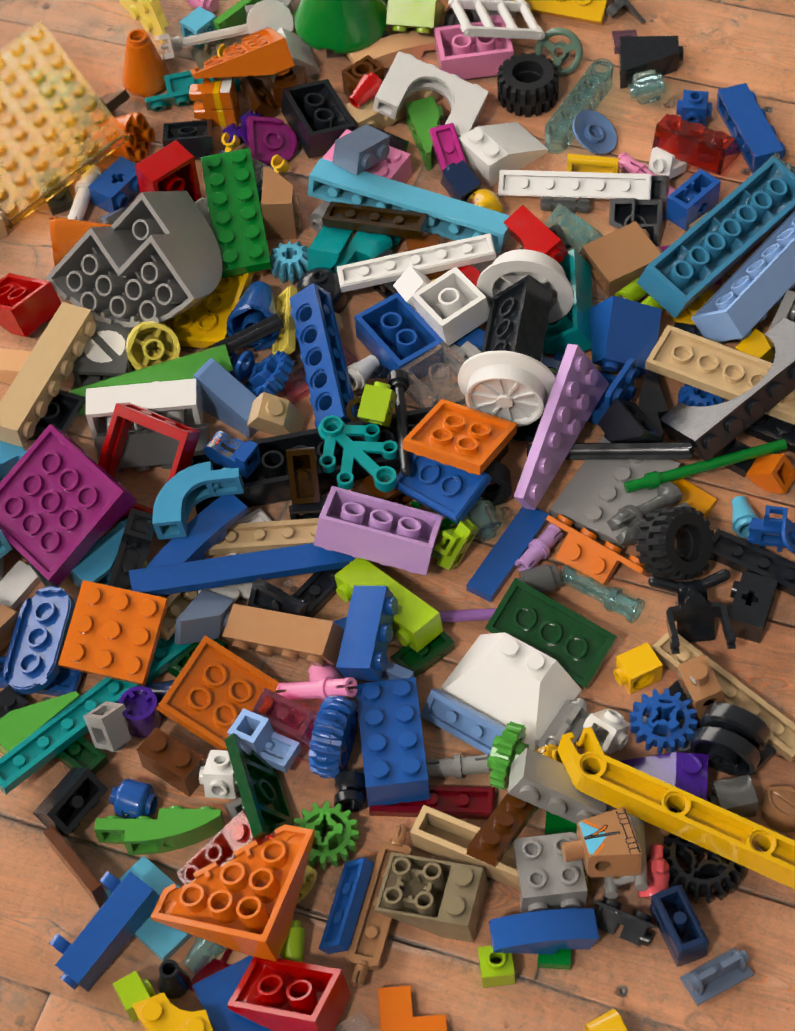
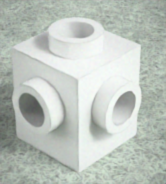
[579,709,631,754]
[199,750,239,799]

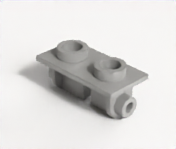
[536,698,590,748]

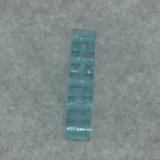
[545,59,613,154]

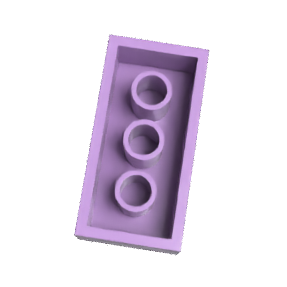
[313,486,443,576]

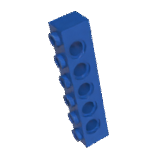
[289,283,358,428]

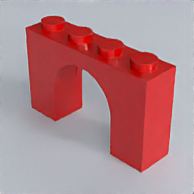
[450,205,568,321]

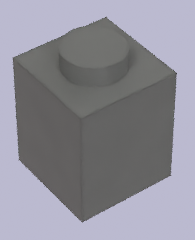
[707,774,759,818]

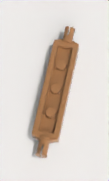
[347,825,412,988]

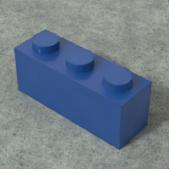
[336,586,398,681]

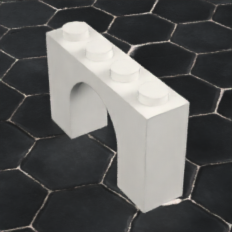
[372,51,489,138]

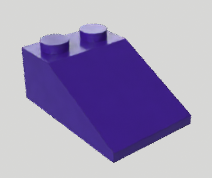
[614,752,708,815]

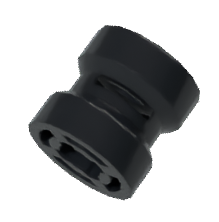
[334,771,365,813]

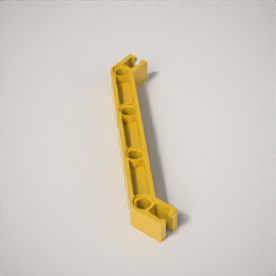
[557,727,795,890]

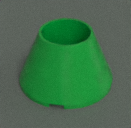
[294,0,387,54]

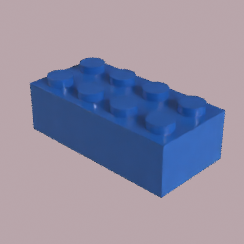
[355,677,430,807]

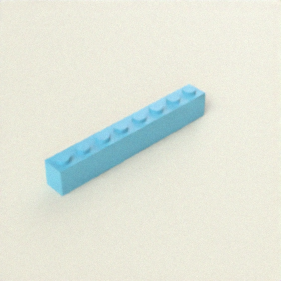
[308,158,510,255]

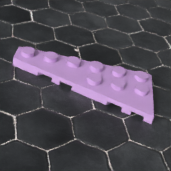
[514,344,609,510]

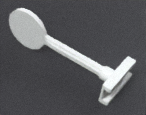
[154,0,293,60]

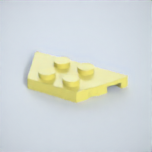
[119,0,172,43]

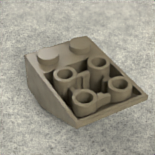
[374,852,489,943]

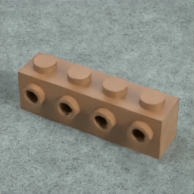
[222,604,344,667]

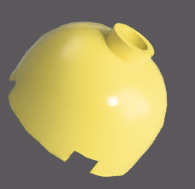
[126,321,180,370]

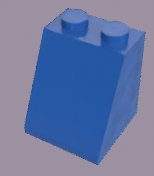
[589,295,662,379]

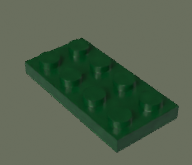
[485,578,618,690]

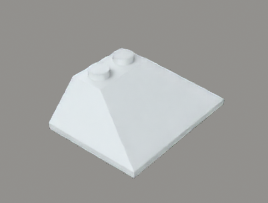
[439,632,582,750]

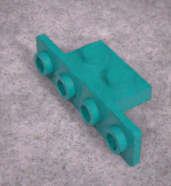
[144,68,241,112]

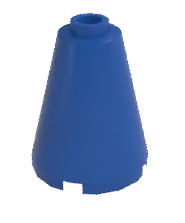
[226,281,279,351]

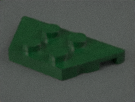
[224,733,294,839]

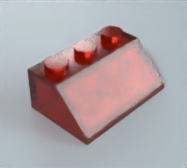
[652,114,741,175]

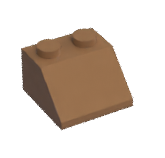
[261,167,302,240]

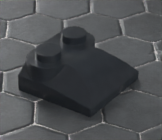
[162,119,214,159]
[28,390,86,441]

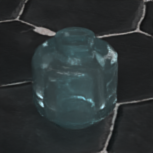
[628,69,666,105]
[462,497,502,542]

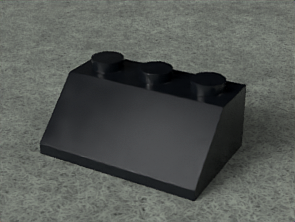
[281,79,356,158]

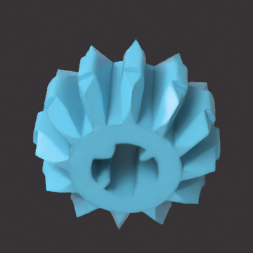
[270,240,309,284]

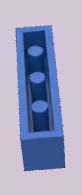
[716,83,785,174]

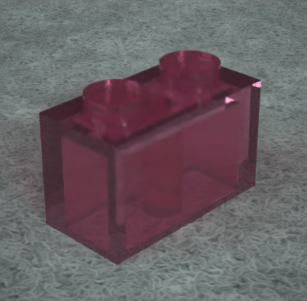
[252,688,317,748]

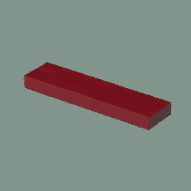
[369,785,495,820]

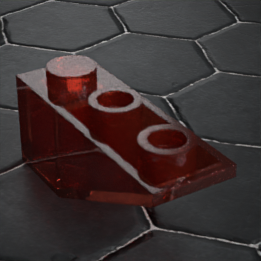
[176,810,275,885]

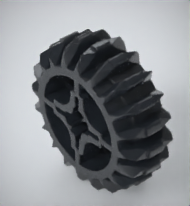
[663,832,745,904]

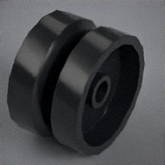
[690,702,770,777]

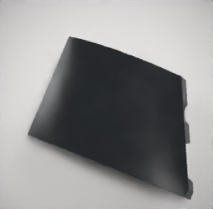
[609,175,670,247]

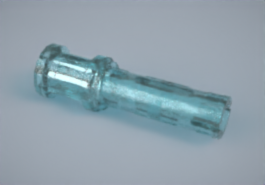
[559,565,644,624]

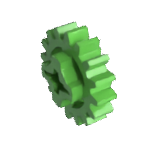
[487,721,529,790]
[294,801,360,870]

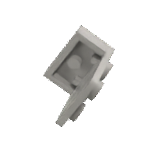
[513,832,588,913]

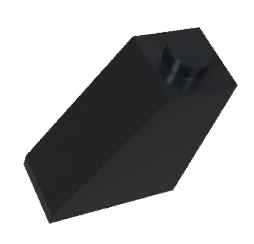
[619,36,683,88]

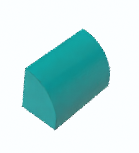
[308,225,353,270]

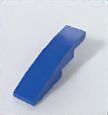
[145,495,248,568]

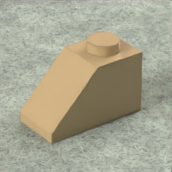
[247,392,305,436]

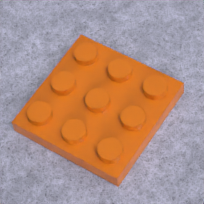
[402,399,518,476]
[58,580,169,686]
[156,635,279,751]

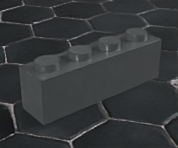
[95,423,210,473]

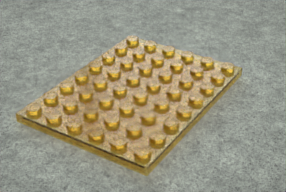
[0,20,130,229]

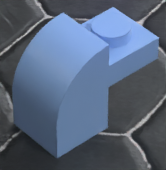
[228,709,302,773]

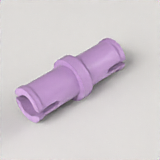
[515,524,563,571]

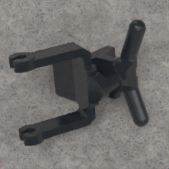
[648,569,736,654]

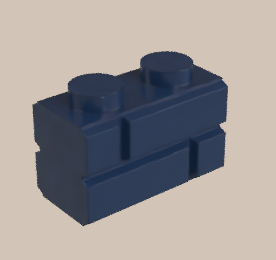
[650,885,709,967]

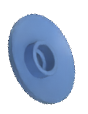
[573,110,617,155]

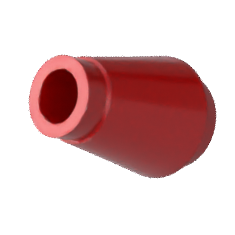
[348,72,383,109]

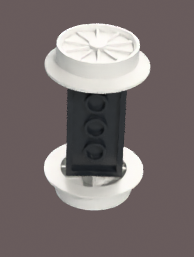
[458,250,574,427]

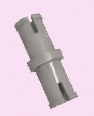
[427,754,490,779]

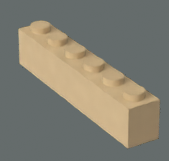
[0,302,96,447]

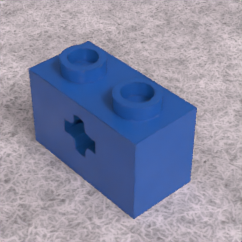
[88,156,140,213]
[666,169,721,231]

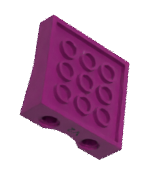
[0,424,138,585]

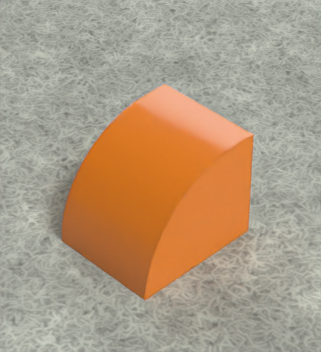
[746,453,795,494]

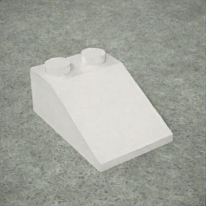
[458,122,548,187]

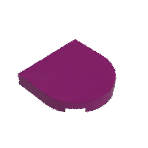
[246,116,297,167]

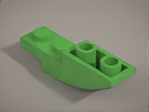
[94,806,225,855]

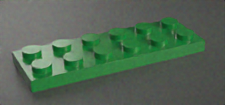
[201,148,272,278]

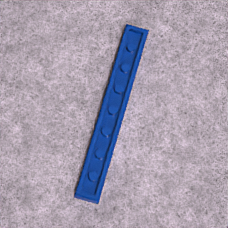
[129,543,355,596]

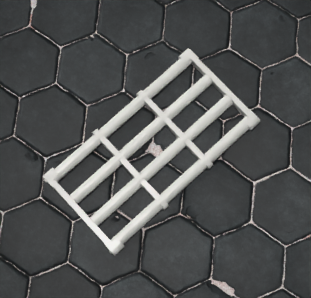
[448,0,545,40]

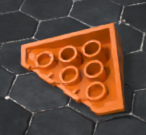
[190,27,295,79]
[151,824,315,962]

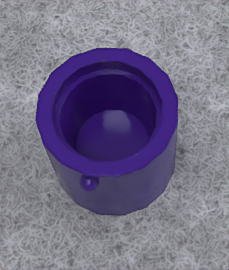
[118,686,162,738]

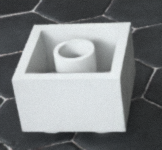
[412,267,490,347]

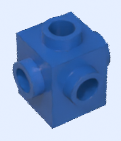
[676,90,713,131]

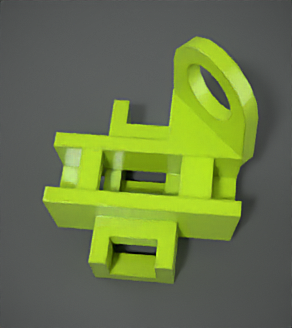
[432,519,479,570]

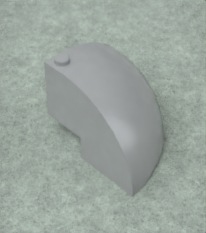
[46,191,222,328]

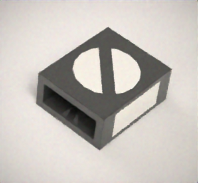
[72,321,134,387]

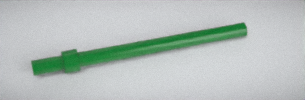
[624,439,787,493]

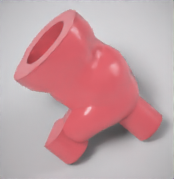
[638,845,671,899]

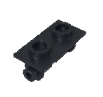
[593,896,657,947]

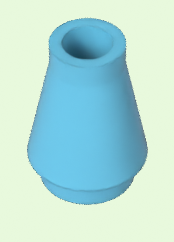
[731,496,758,538]

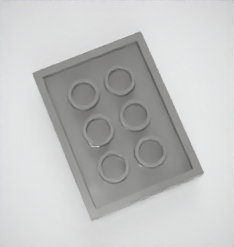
[549,436,680,550]

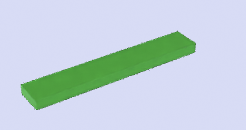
[70,344,234,416]

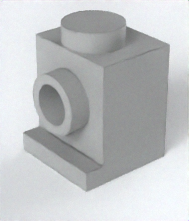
[83,701,132,752]

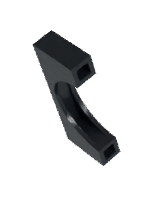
[659,318,795,461]

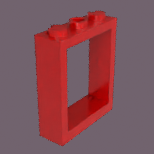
[98,402,201,519]

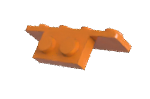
[545,514,650,587]

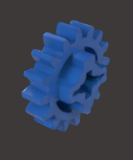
[244,351,294,397]
[629,689,697,754]

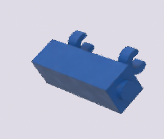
[49,871,160,992]

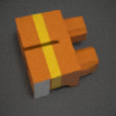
[189,77,240,126]

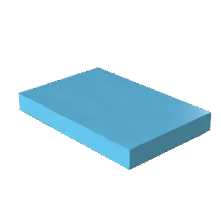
[105,856,193,962]

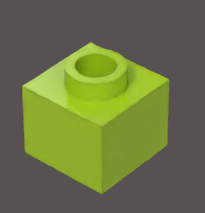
[478,945,515,988]
[112,971,156,1022]

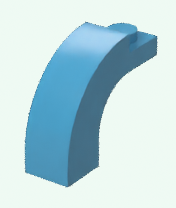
[152,461,244,540]

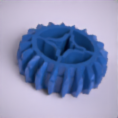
[308,695,358,779]

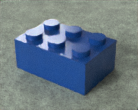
[354,292,445,382]

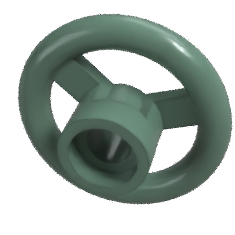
[535,28,583,76]

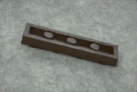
[322,201,429,239]

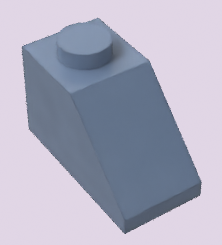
[174,589,234,645]

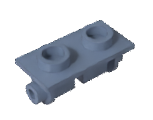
[680,947,754,1006]

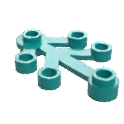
[318,415,398,492]

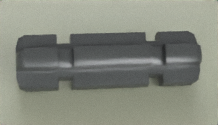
[540,196,591,213]

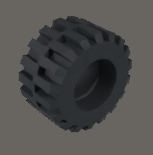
[497,52,559,117]
[636,506,715,580]

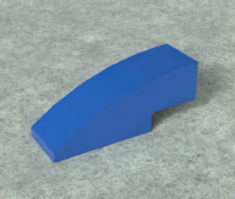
[489,908,599,954]

